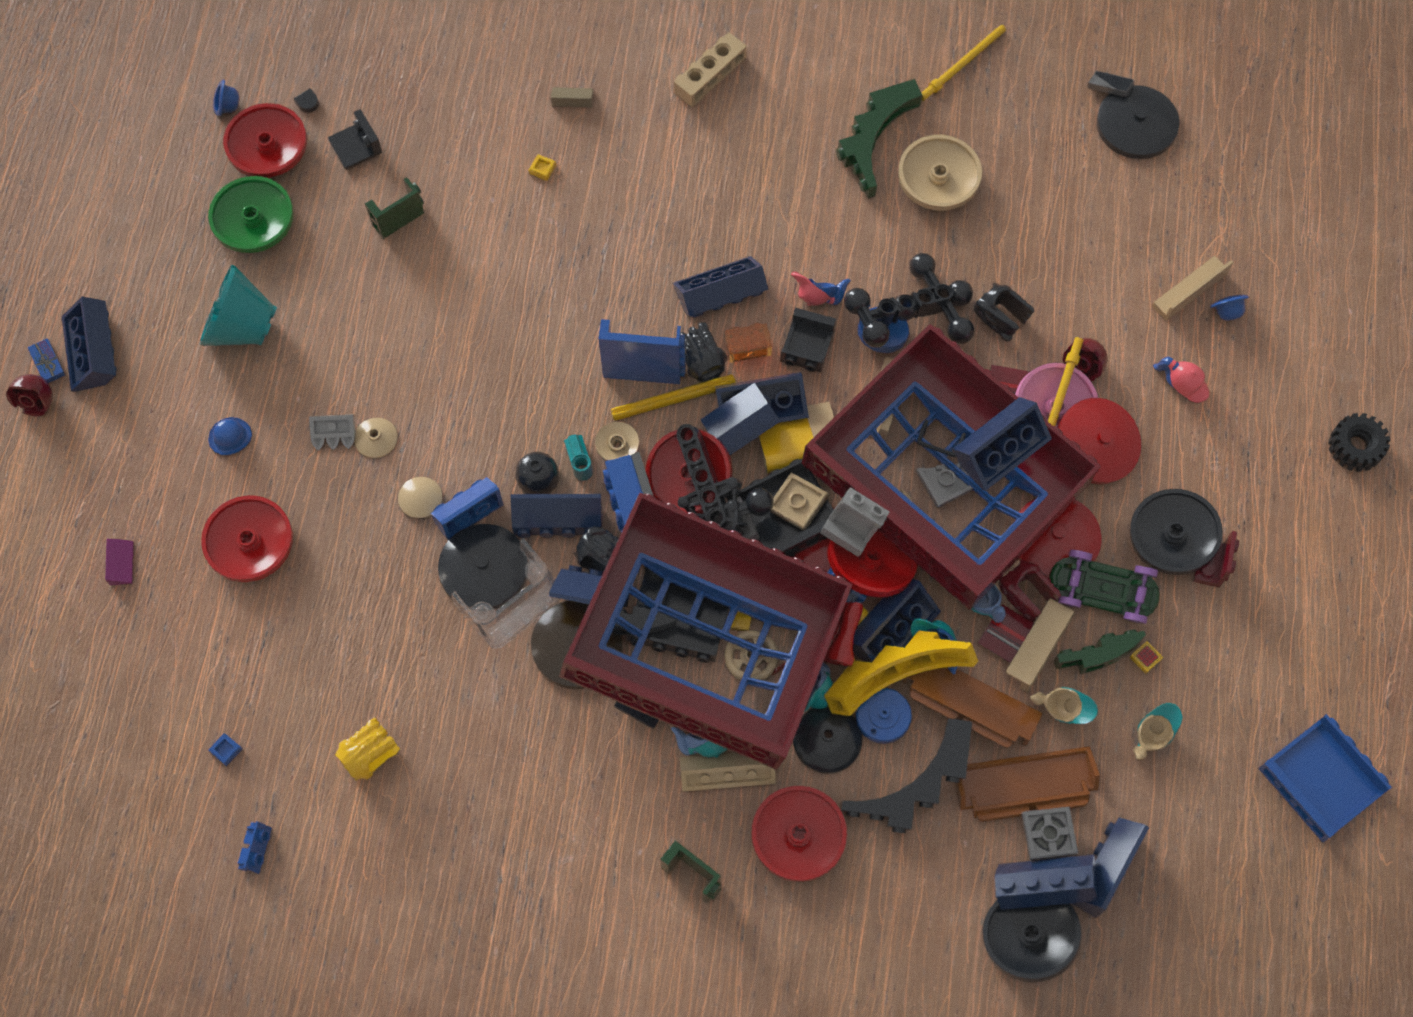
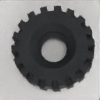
[1328,413,1391,472]

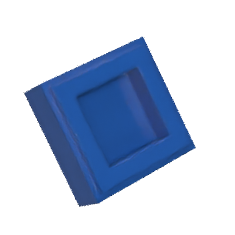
[208,733,242,766]

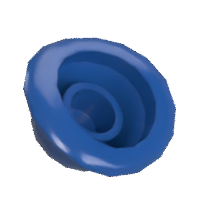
[213,80,240,117]
[1210,295,1249,321]
[208,417,252,455]

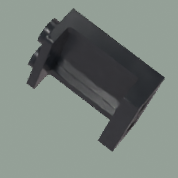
[780,308,836,372]

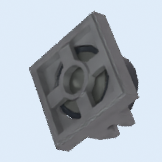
[1021,807,1078,861]

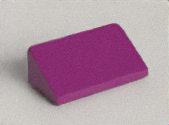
[105,538,134,586]

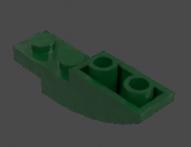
[1054,629,1146,674]

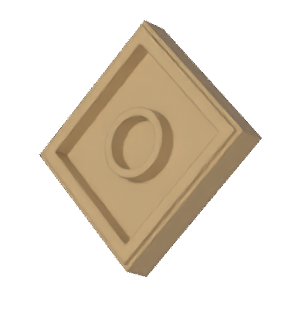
[770,473,829,531]

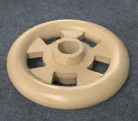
[724,630,779,680]

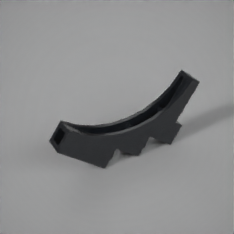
[842,719,972,834]

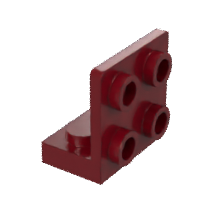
[1193,531,1239,588]

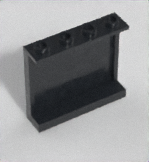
[726,459,834,557]
[626,566,729,663]

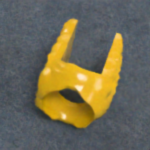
[335,718,400,780]

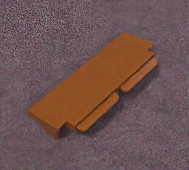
[902,667,1043,748]
[955,746,1100,822]

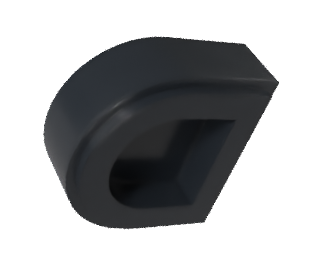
[293,88,319,113]

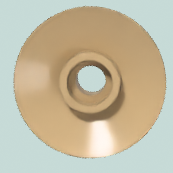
[354,418,398,459]
[595,422,639,461]

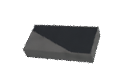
[1088,71,1134,97]

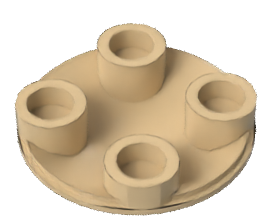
[398,477,442,518]

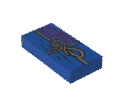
[27,338,66,383]

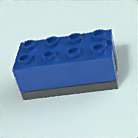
[602,452,653,533]

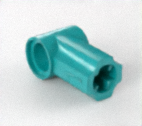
[564,434,593,481]

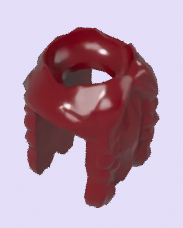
[998,560,1061,622]

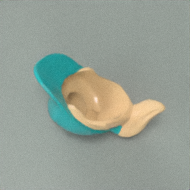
[1030,687,1098,724]
[1133,703,1183,760]

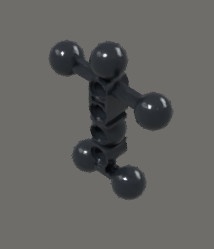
[844,253,974,348]

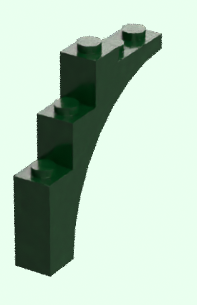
[836,79,922,199]

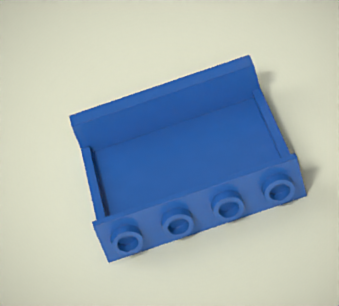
[598,319,686,384]
[1258,714,1392,843]

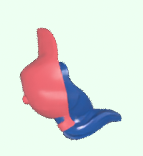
[791,271,851,306]
[1153,357,1209,403]

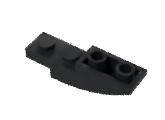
[584,605,677,635]

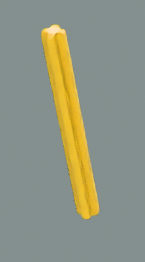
[611,374,736,421]

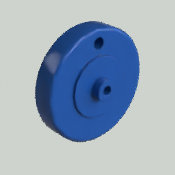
[857,307,909,353]
[855,688,912,744]

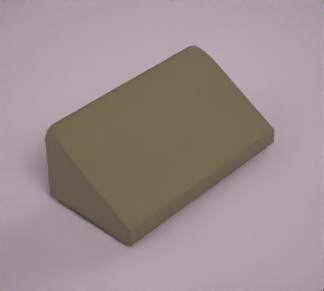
[551,87,593,107]

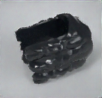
[974,282,1035,341]
[681,322,728,382]
[574,526,619,572]

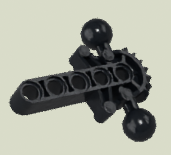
[676,424,774,536]

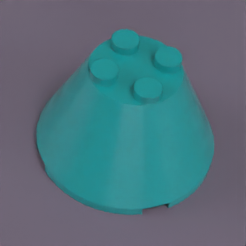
[199,264,277,346]

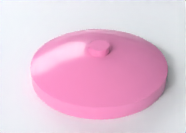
[1015,363,1098,427]

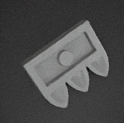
[309,414,356,450]

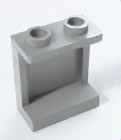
[820,487,889,557]

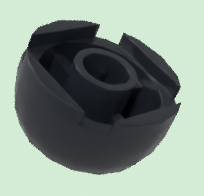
[516,452,559,494]

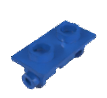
[237,821,272,874]

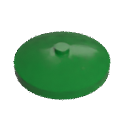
[208,176,294,253]

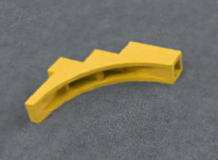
[824,631,978,716]

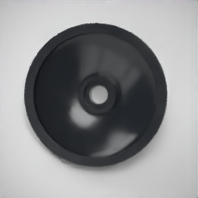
[793,706,862,774]

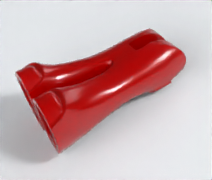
[824,602,863,667]

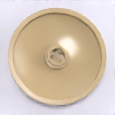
[898,135,982,211]

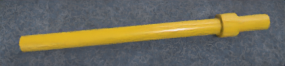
[922,25,1006,101]
[1048,337,1083,426]

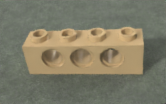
[674,32,747,107]

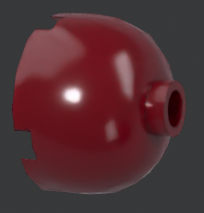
[1062,338,1108,382]
[6,374,53,417]

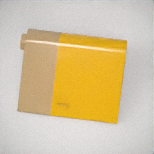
[758,402,834,474]

